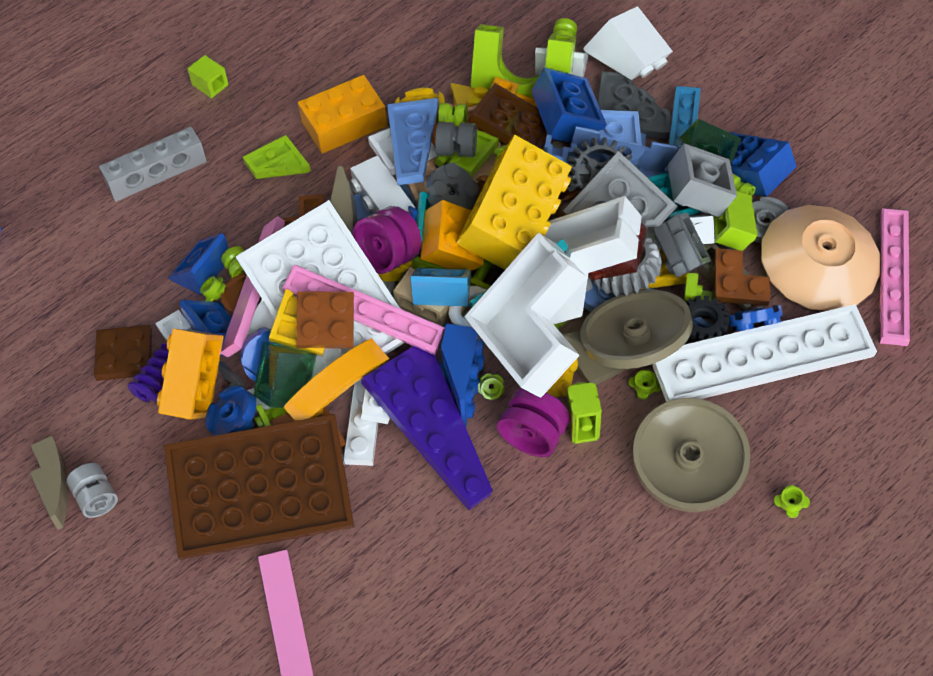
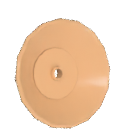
[761,205,881,311]

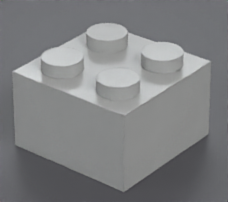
[668,143,737,217]

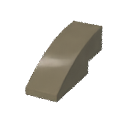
[30,435,69,530]

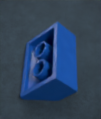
[531,67,607,143]

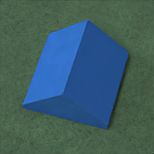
[168,233,229,296]
[179,300,232,357]

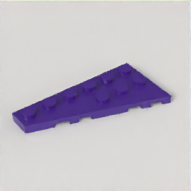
[361,346,493,510]

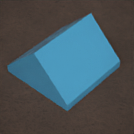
[411,268,471,307]

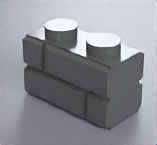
[653,213,711,278]

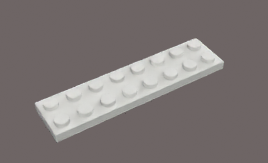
[652,304,877,402]

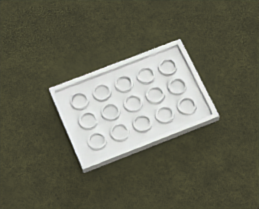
[236,200,405,378]

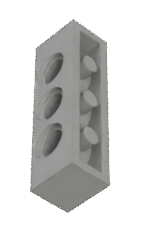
[99,127,207,202]

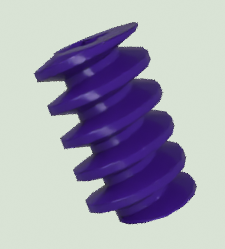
[127,343,169,403]

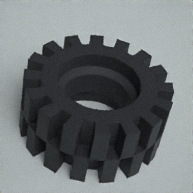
[686,296,730,344]

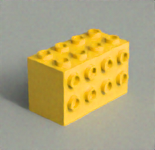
[456,135,572,270]

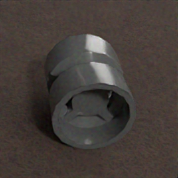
[435,122,477,157]

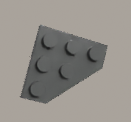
[598,71,672,139]

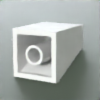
[583,6,673,80]

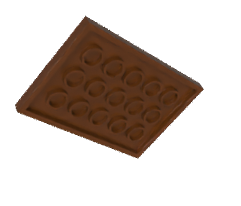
[164,414,355,560]

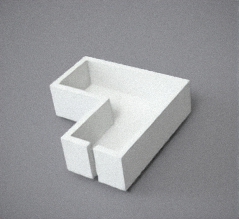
[544,196,641,324]
[464,233,588,398]

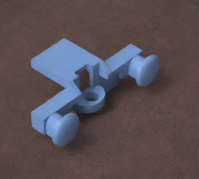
[543,126,678,177]

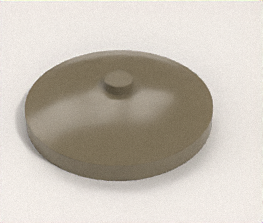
[580,290,693,369]
[632,398,750,512]

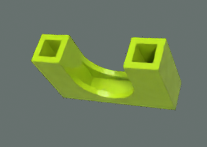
[471,24,576,98]

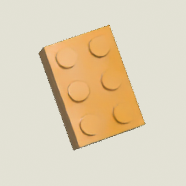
[298,75,388,154]
[157,329,224,419]

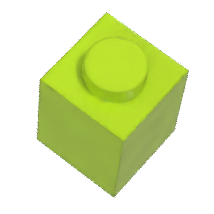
[188,55,229,99]

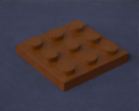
[467,83,548,149]

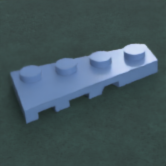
[387,98,439,185]

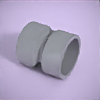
[66,463,118,518]

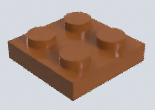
[296,292,354,349]

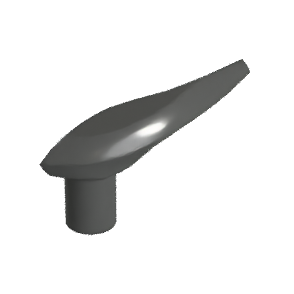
[218,361,244,388]

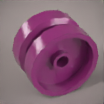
[352,206,422,274]
[497,388,570,457]

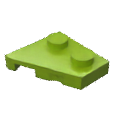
[243,135,311,179]

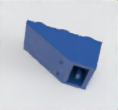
[708,132,797,197]
[441,324,485,427]

